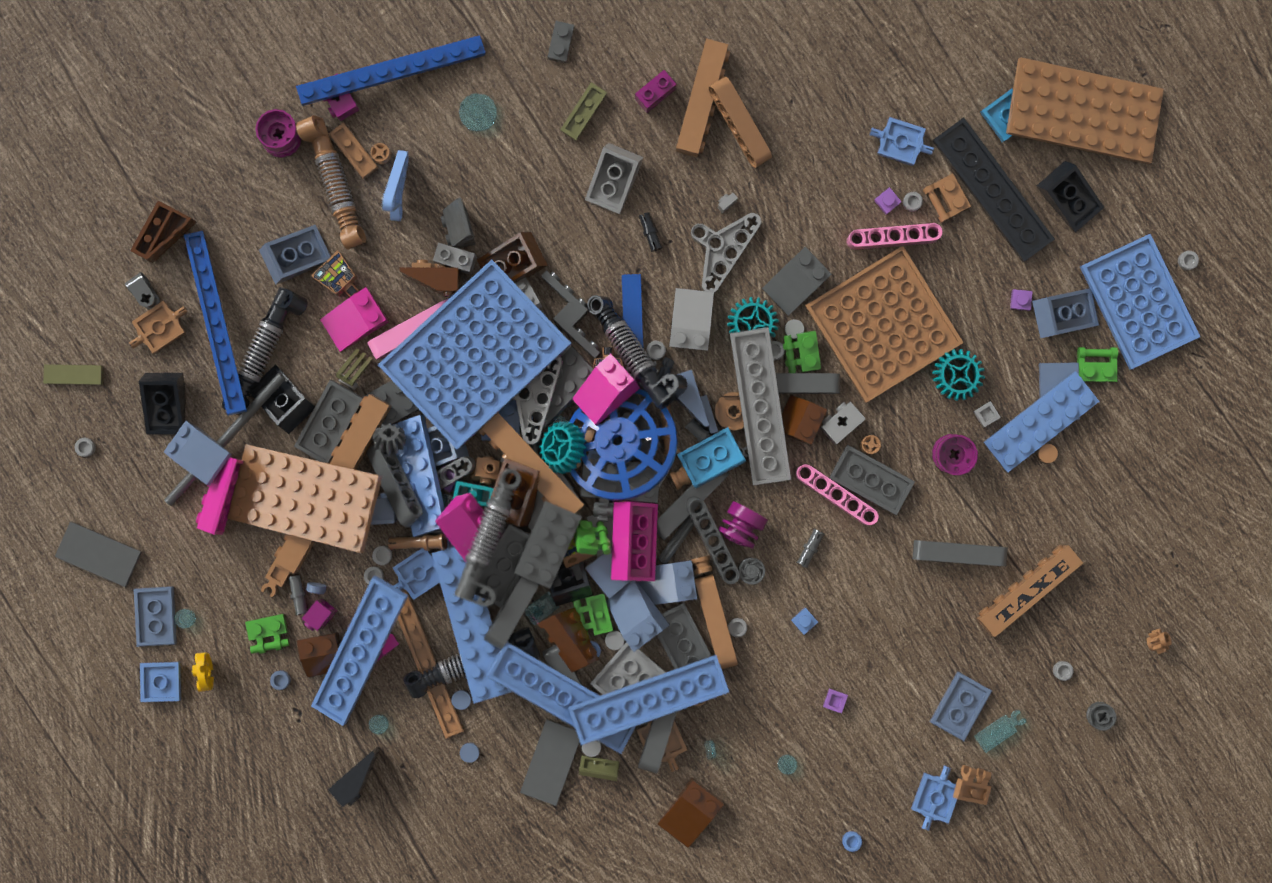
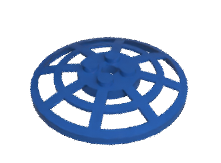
[567,389,678,500]

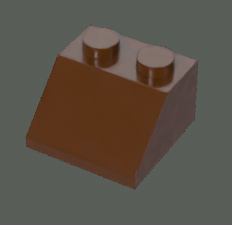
[782,395,827,446]
[297,632,341,677]

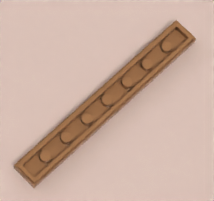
[397,589,464,739]

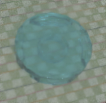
[459,93,497,132]

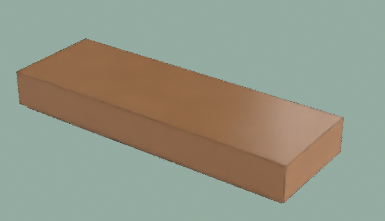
[329,122,379,180]

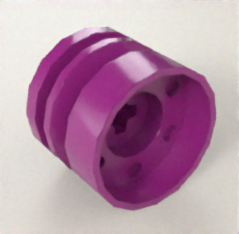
[255,109,301,158]
[932,434,978,475]
[718,501,768,549]

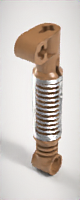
[296,115,366,250]

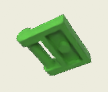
[1077,347,1118,382]

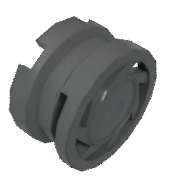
[738,557,765,585]
[1086,702,1116,730]

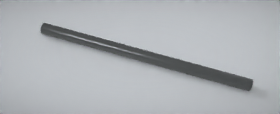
[164,373,286,506]

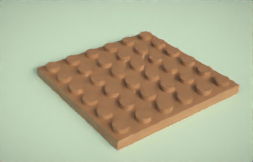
[805,246,964,403]

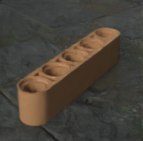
[708,77,772,168]
[694,574,738,670]

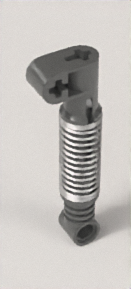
[454,468,521,607]

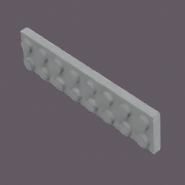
[730,327,791,485]

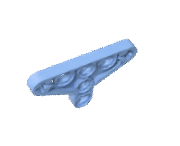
[382,150,409,221]

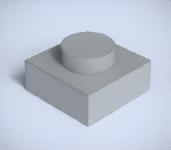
[718,193,738,214]
[973,401,1001,428]

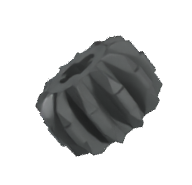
[373,422,406,455]

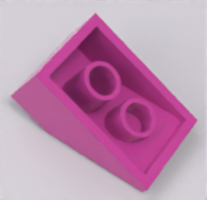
[320,287,389,352]
[572,354,640,426]

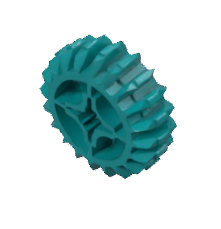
[727,297,779,338]
[932,349,985,401]
[538,421,587,474]

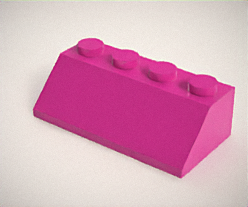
[196,457,243,535]
[435,493,501,562]
[611,502,658,581]

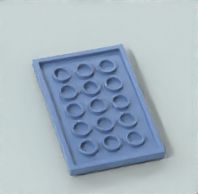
[1080,234,1200,370]

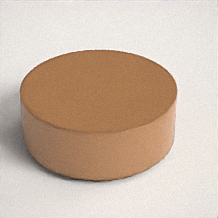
[1037,444,1058,463]

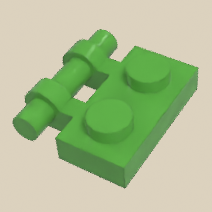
[783,331,821,373]
[574,520,611,555]
[573,593,613,636]
[245,614,290,654]

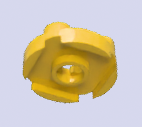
[192,652,214,692]

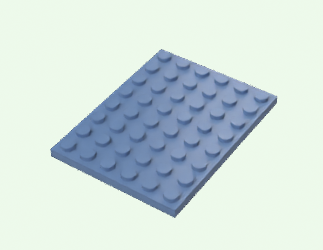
[378,260,571,450]

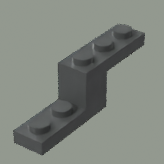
[541,270,601,359]

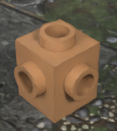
[471,456,501,485]

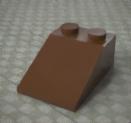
[477,232,548,283]
[400,267,462,299]
[486,458,540,527]
[657,778,724,848]

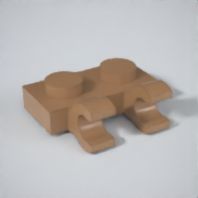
[953,765,992,805]

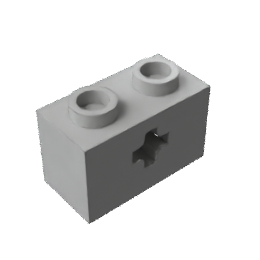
[433,243,477,275]
[820,402,866,445]

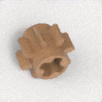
[1147,629,1172,654]

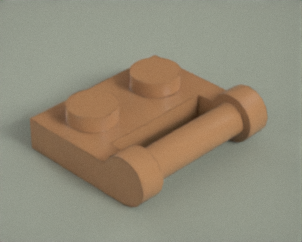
[923,173,971,223]

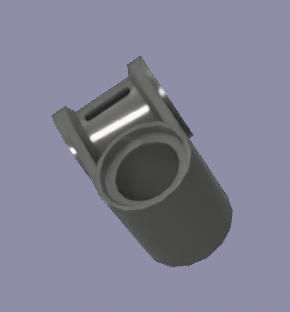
[125,272,160,309]

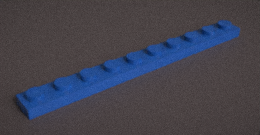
[296,35,486,106]
[184,231,247,416]

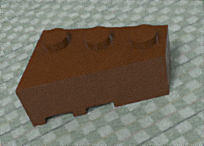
[130,201,197,263]
[538,607,599,673]

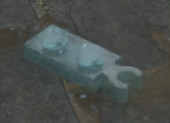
[974,710,1027,753]

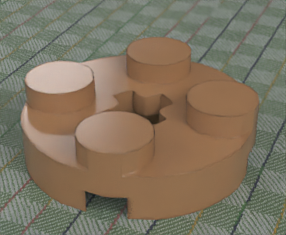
[714,392,744,431]

